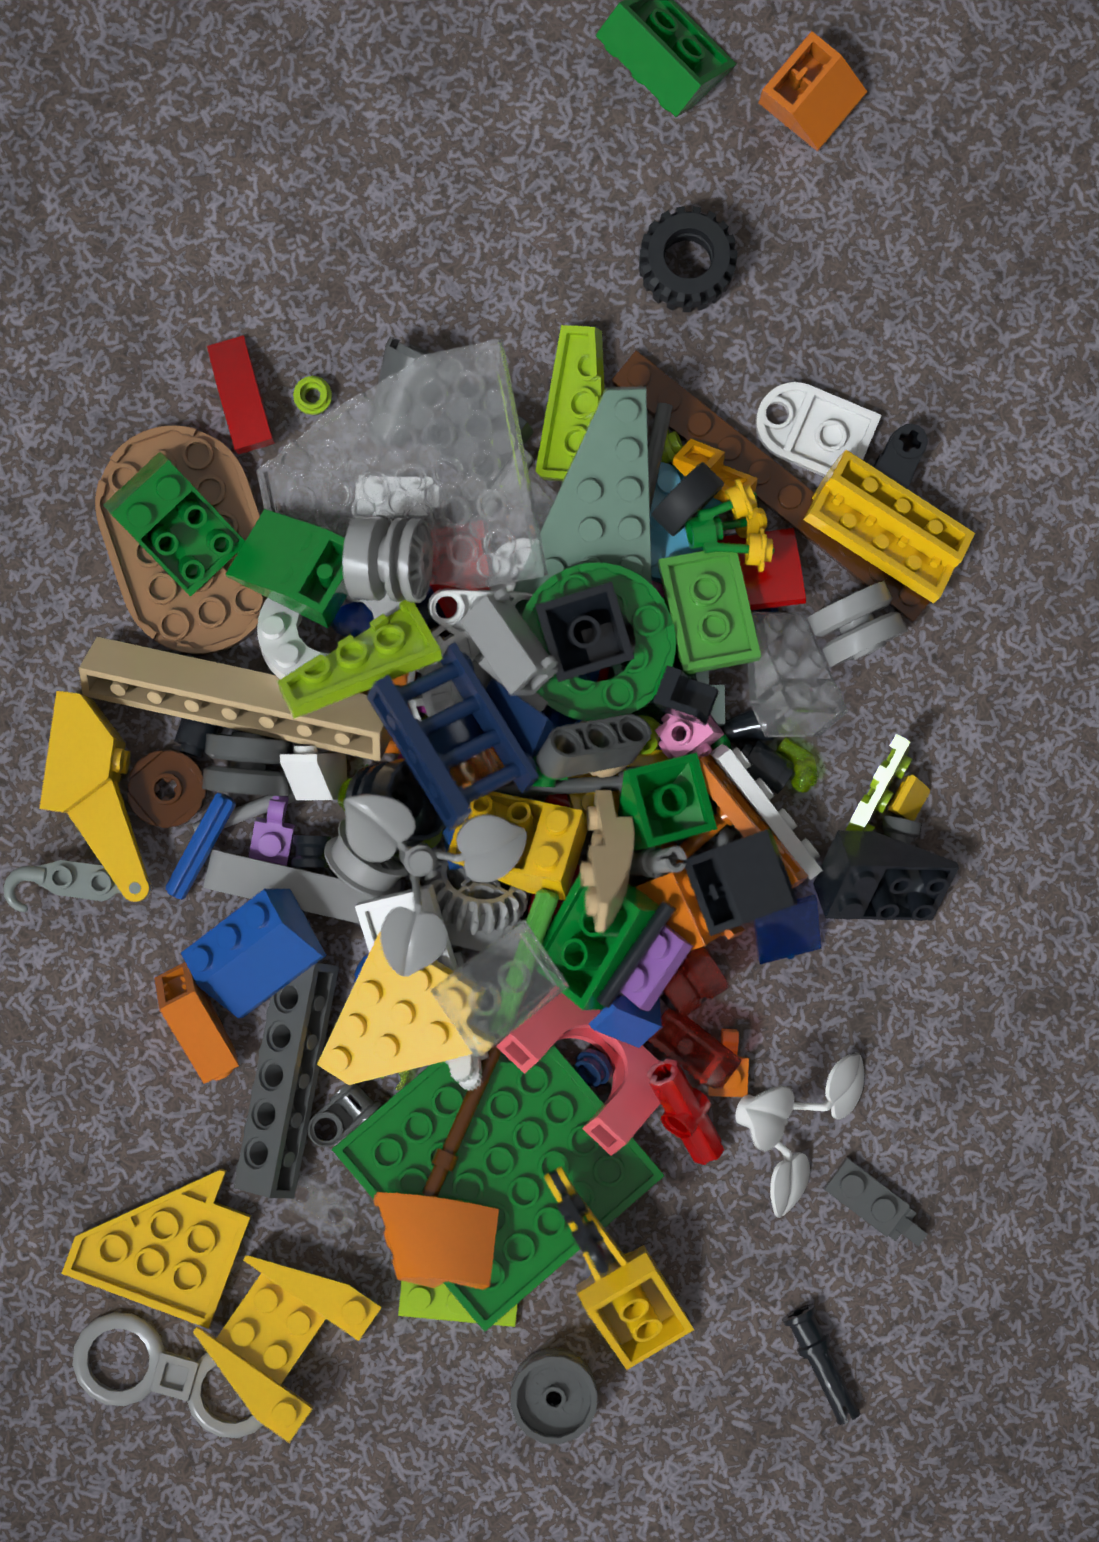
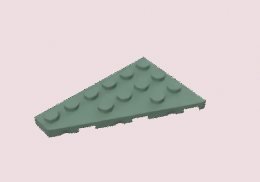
[513,386,652,623]

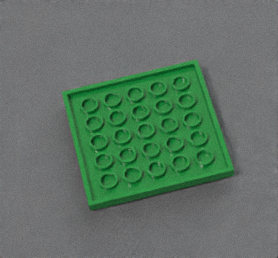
[331,1008,665,1332]

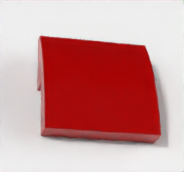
[717,528,806,610]

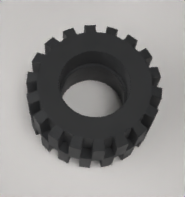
[639,206,737,312]

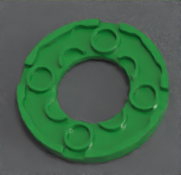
[522,562,676,721]

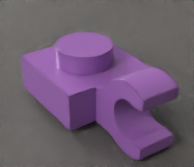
[248,796,295,866]

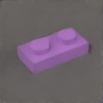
[620,925,693,1012]

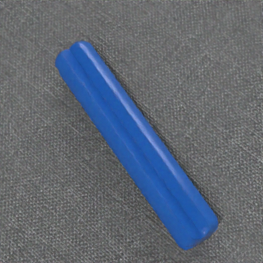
[165,793,236,900]

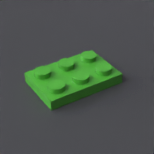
[658,551,761,675]

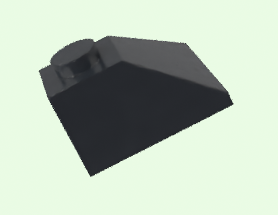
[535,582,635,682]

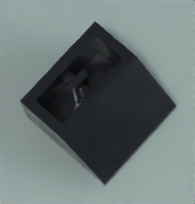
[683,829,798,936]

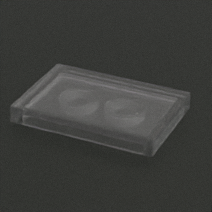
[430,920,569,1057]

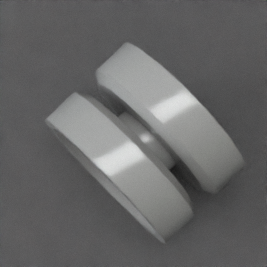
[807,581,908,668]

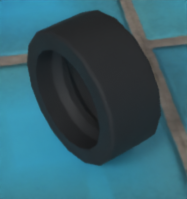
[652,462,724,536]

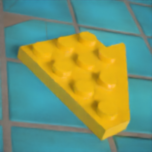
[317,932,497,1085]
[61,1169,252,1329]

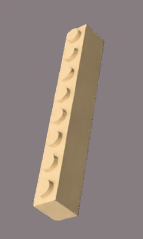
[79,637,391,761]

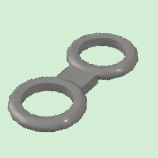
[72,1312,263,1438]

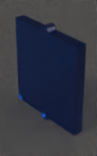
[754,894,821,965]

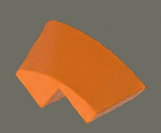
[373,1192,499,1290]

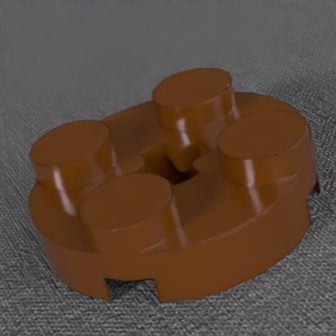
[128,750,207,828]

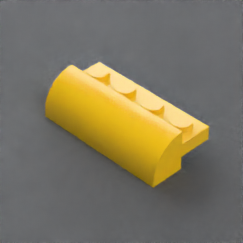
[803,449,975,604]

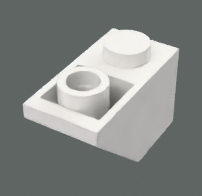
[280,745,347,800]

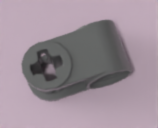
[308,1083,382,1148]

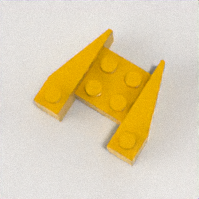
[193,1255,382,1442]

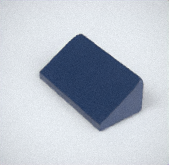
[486,678,557,759]

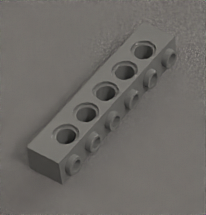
[234,962,339,1199]

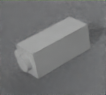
[460,588,558,696]

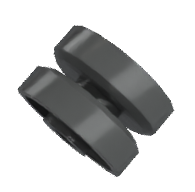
[202,732,293,796]
[511,1348,597,1444]

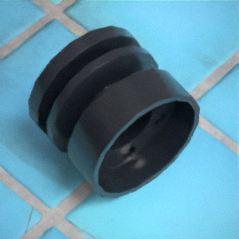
[346,758,446,842]

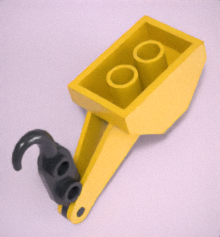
[544,1166,694,1370]

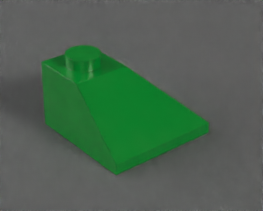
[618,752,717,851]

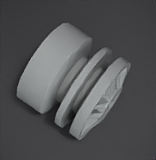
[343,516,433,603]

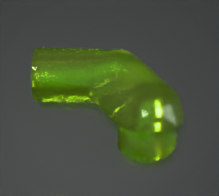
[776,736,819,793]

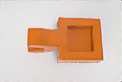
[708,1028,749,1097]

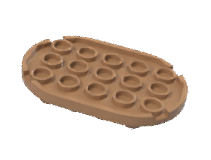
[95,426,267,655]

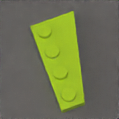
[535,325,605,481]
[277,600,442,719]

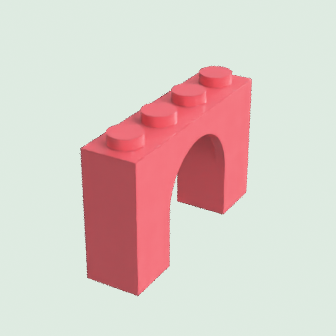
[496,985,663,1156]

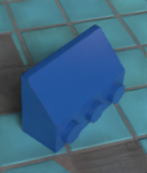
[181,889,327,1019]

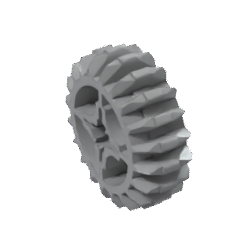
[423,859,530,936]

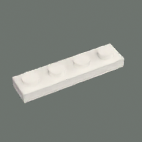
[710,744,823,880]

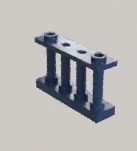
[367,642,539,831]

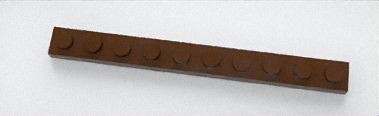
[611,350,930,623]

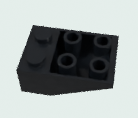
[813,830,959,921]

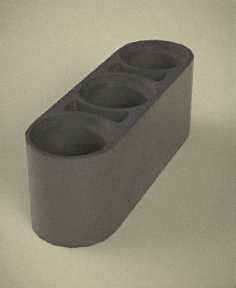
[535,714,651,779]

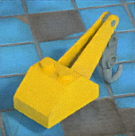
[3,691,152,912]

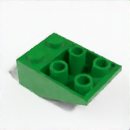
[103,452,245,597]
[226,509,348,628]

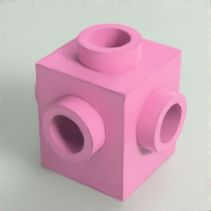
[655,713,724,759]

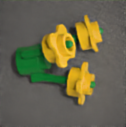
[685,478,775,572]

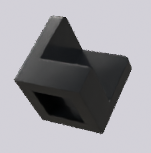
[653,665,719,726]

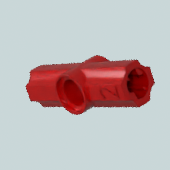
[647,1059,725,1165]

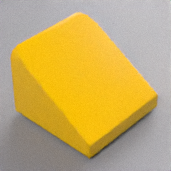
[888,775,930,821]

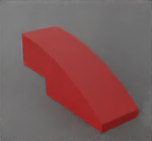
[207,335,275,455]

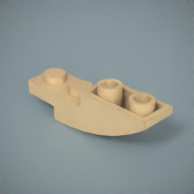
[580,790,634,932]

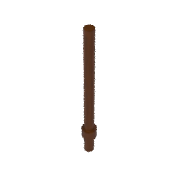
[422,980,533,1197]

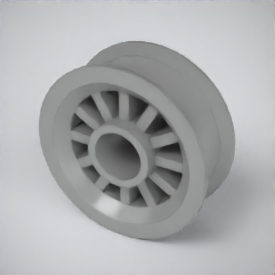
[324,817,410,898]

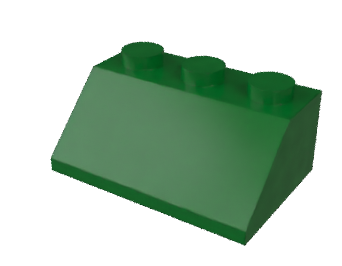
[595,0,737,117]
[533,874,659,1010]

